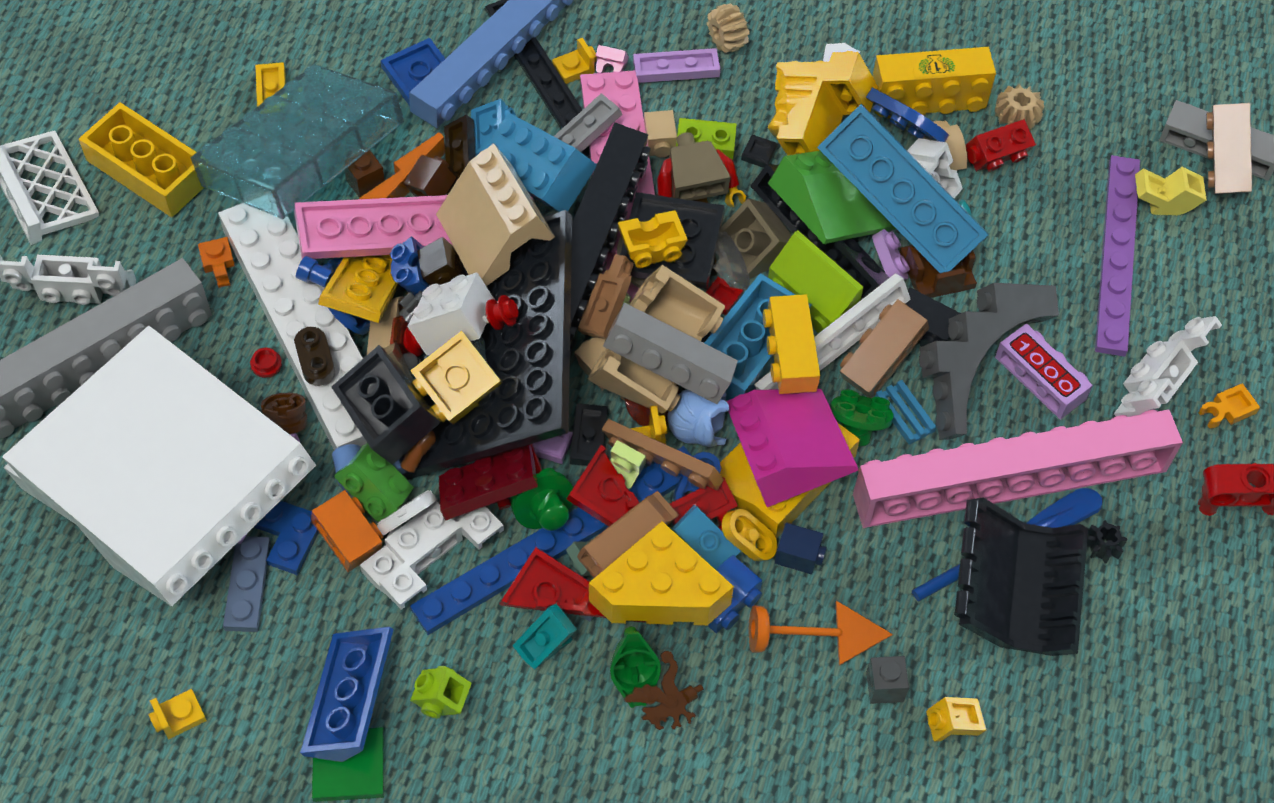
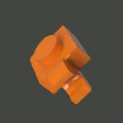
[198,237,235,288]

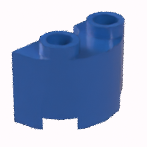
[390,236,430,296]

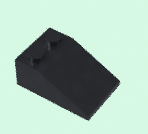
[331,345,441,465]

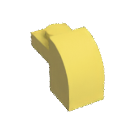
[1135,167,1207,216]

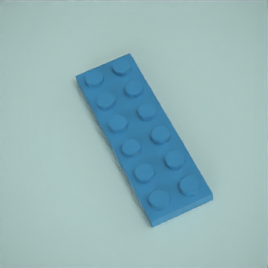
[817,104,989,273]

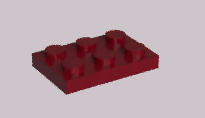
[439,445,538,521]

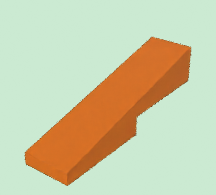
[357,132,445,200]

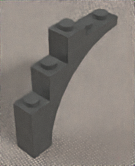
[919,283,1059,440]

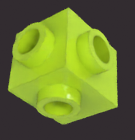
[410,666,472,719]

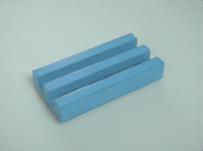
[875,380,936,445]

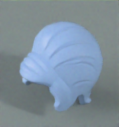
[667,389,729,447]

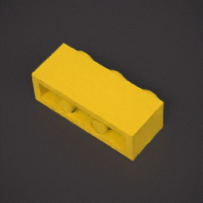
[763,294,820,394]

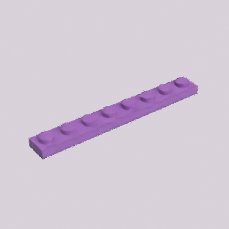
[1095,155,1140,357]

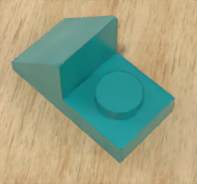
[512,603,577,670]

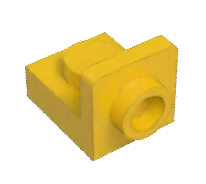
[552,38,597,84]
[148,689,207,740]
[926,697,986,741]

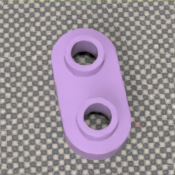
[872,229,910,280]

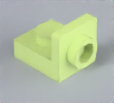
[610,440,646,490]

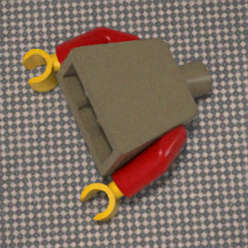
[657,133,746,207]

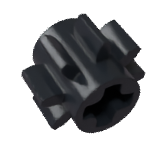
[1087,520,1127,564]

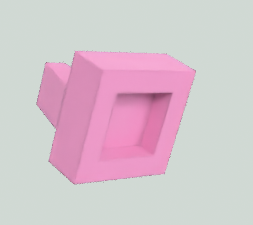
[596,45,629,73]

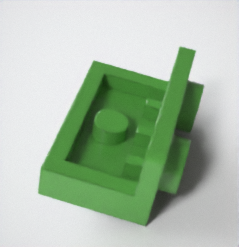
[335,443,414,522]

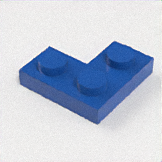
[254,501,319,575]

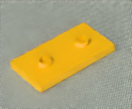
[318,255,399,323]

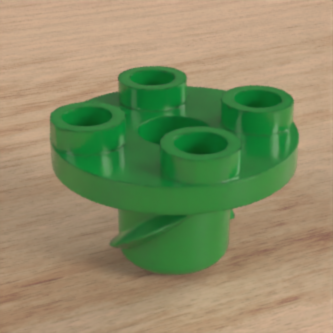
[830,389,894,447]
[510,468,573,531]

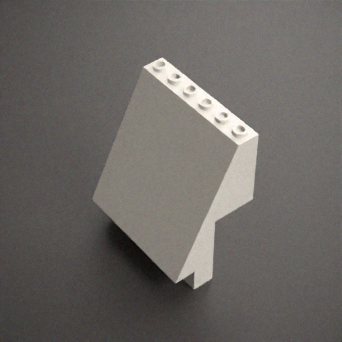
[2,325,316,606]

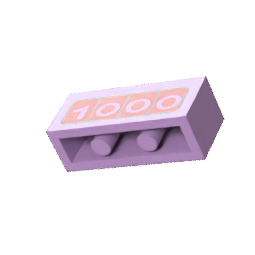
[995,323,1093,420]

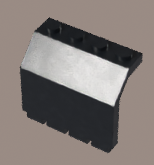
[954,497,1088,656]

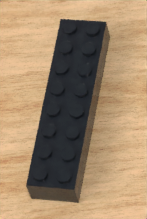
[570,123,651,354]

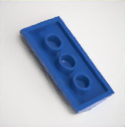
[300,627,393,762]

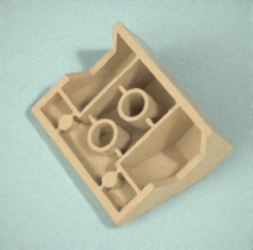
[436,144,555,286]

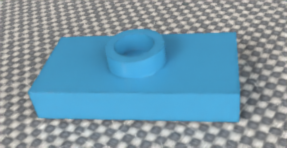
[672,505,741,570]

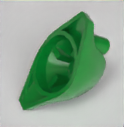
[610,626,661,708]

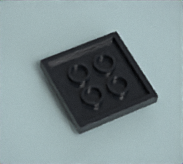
[620,192,725,289]

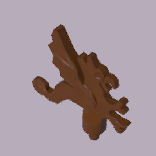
[623,651,704,730]

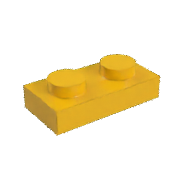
[255,62,288,116]

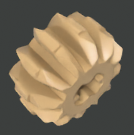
[707,3,750,53]
[995,84,1044,131]

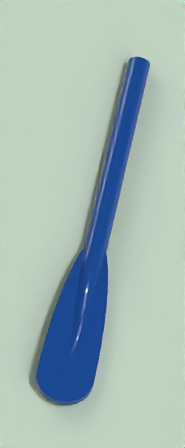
[912,488,1102,602]

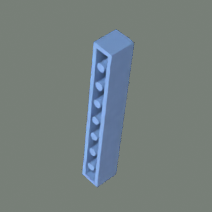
[409,0,574,128]

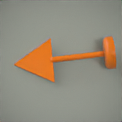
[749,601,893,666]

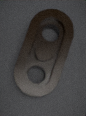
[294,327,335,386]

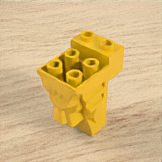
[768,51,878,156]

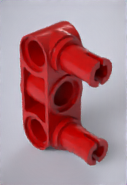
[1198,463,1274,516]

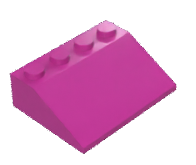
[726,389,859,507]

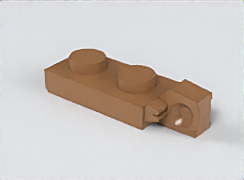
[578,254,634,339]

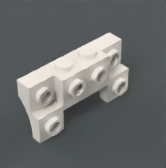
[0,255,136,305]
[1114,316,1222,417]
[360,501,504,610]

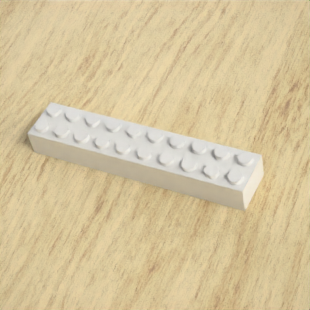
[218,191,367,450]

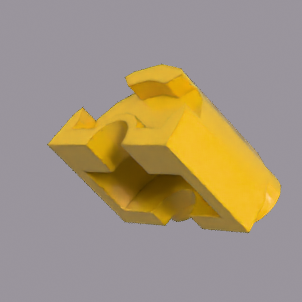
[618,210,688,268]

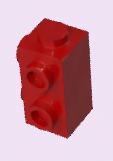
[966,119,1036,172]

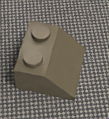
[716,198,792,283]

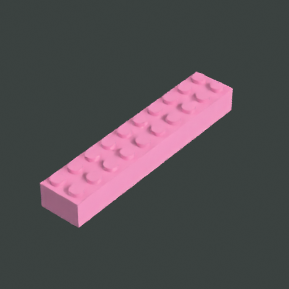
[853,410,1183,528]

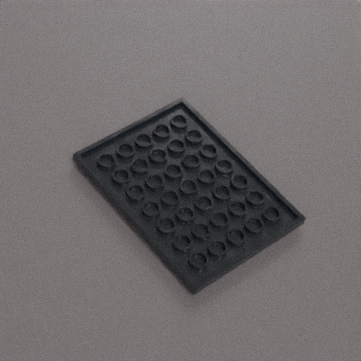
[402,210,572,480]

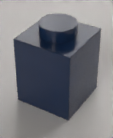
[774,523,827,574]

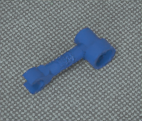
[296,256,343,288]

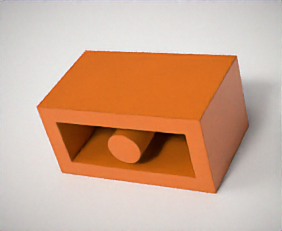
[311,490,383,572]

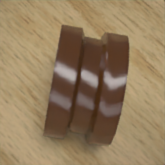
[261,393,308,434]

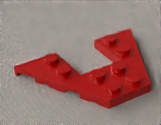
[499,445,646,623]

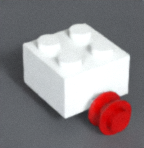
[403,272,518,357]

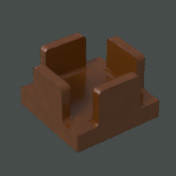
[900,245,977,298]

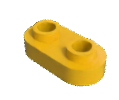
[722,509,777,561]

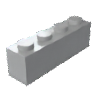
[1159,100,1274,181]
[603,302,738,404]

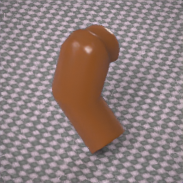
[400,430,436,472]

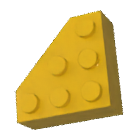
[589,521,734,626]

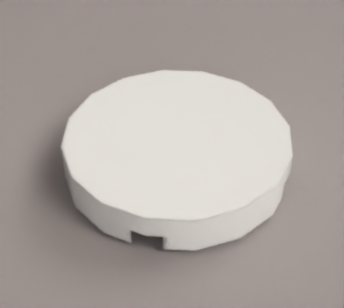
[377,490,437,535]

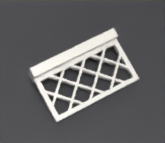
[0,130,99,245]

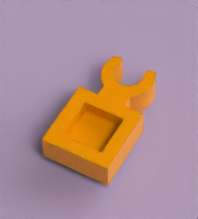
[1198,383,1260,428]

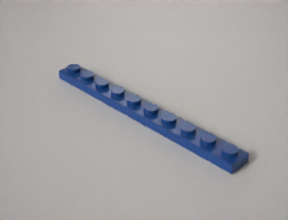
[410,446,691,635]

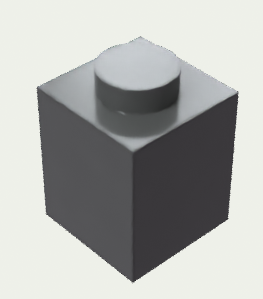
[866,656,909,704]

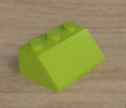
[768,230,863,333]

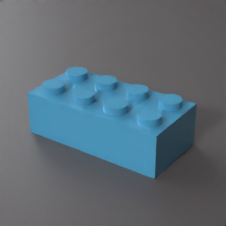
[483,113,597,212]
[704,273,812,401]

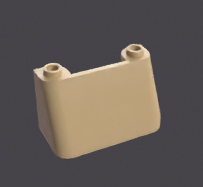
[588,265,725,414]

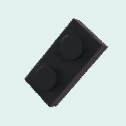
[570,403,608,466]

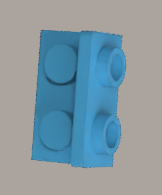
[471,99,516,157]

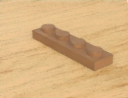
[602,419,723,490]

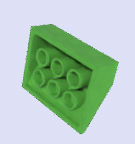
[768,151,896,244]

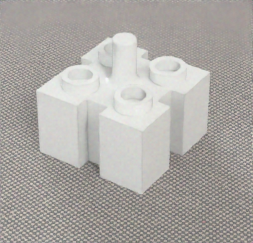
[907,138,963,198]

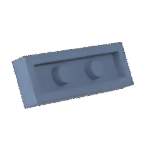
[223,536,271,632]

